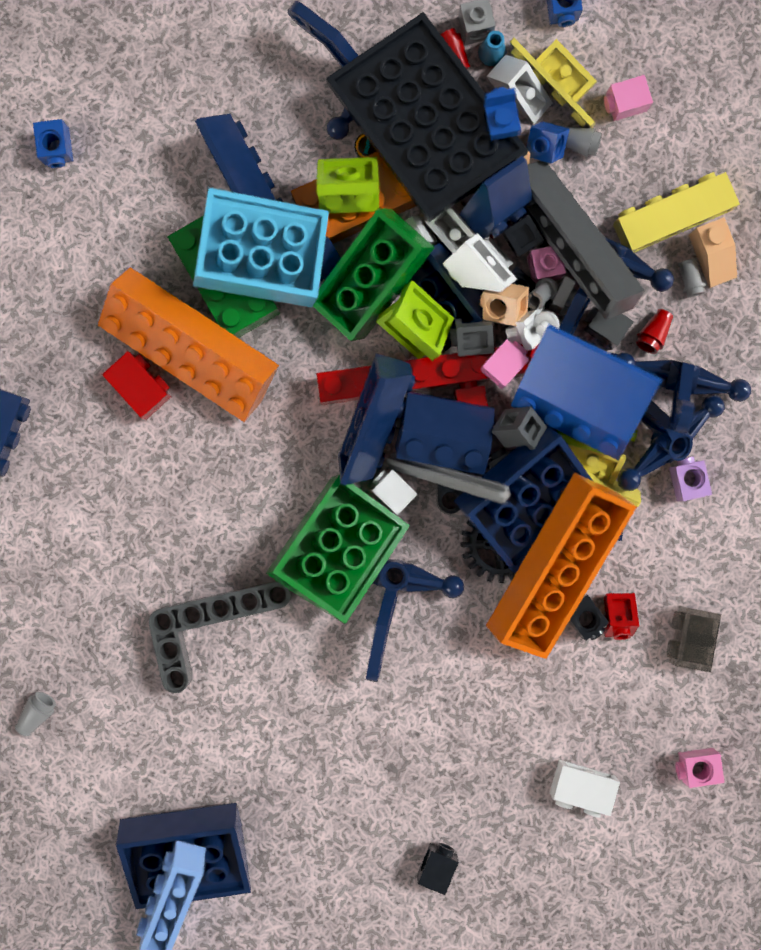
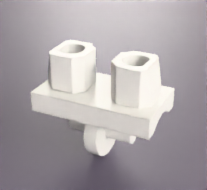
[506,305,560,351]

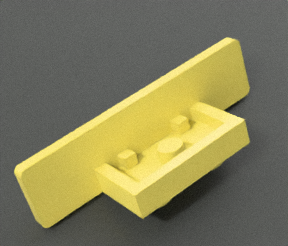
[510,37,597,128]
[567,444,641,507]

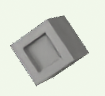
[458,0,496,45]

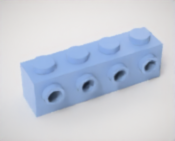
[136,841,206,950]

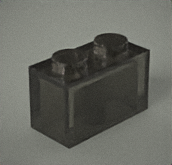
[667,605,722,673]

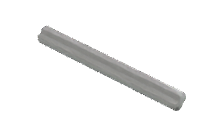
[386,453,510,503]

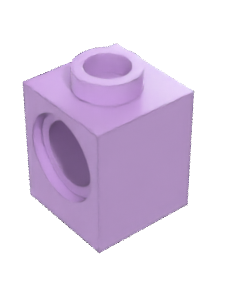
[669,456,712,501]

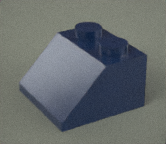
[459,156,532,240]

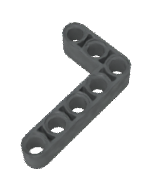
[149,581,292,693]

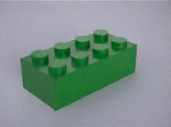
[313,208,435,341]
[167,215,280,338]

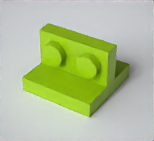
[317,157,379,213]
[376,280,454,361]

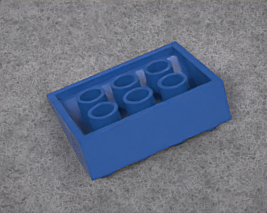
[511,324,662,461]

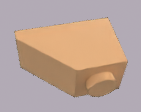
[688,217,737,288]

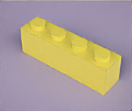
[613,172,740,253]

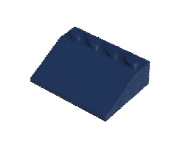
[454,424,593,574]
[116,803,251,910]

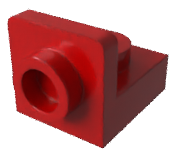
[604,593,639,640]

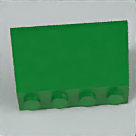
[266,474,410,624]

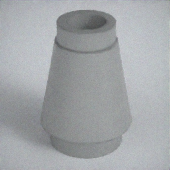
[562,126,602,157]
[15,692,56,736]

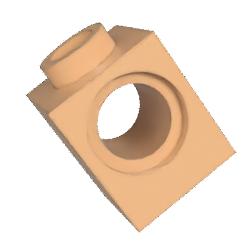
[480,284,529,326]

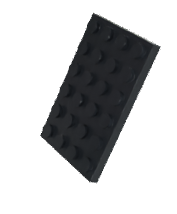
[326,12,528,222]

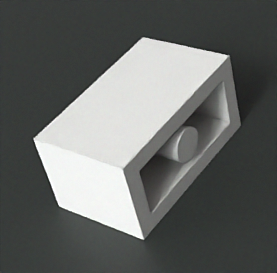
[550,760,620,818]

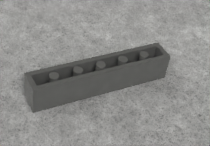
[524,161,645,320]

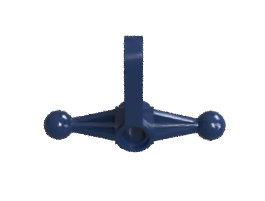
[287,1,359,140]
[559,237,674,335]
[611,353,725,491]
[618,353,752,434]
[366,559,464,683]

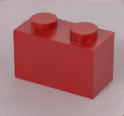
[102,351,172,420]

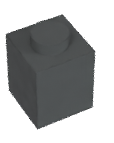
[584,306,634,349]

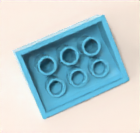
[193,188,329,308]

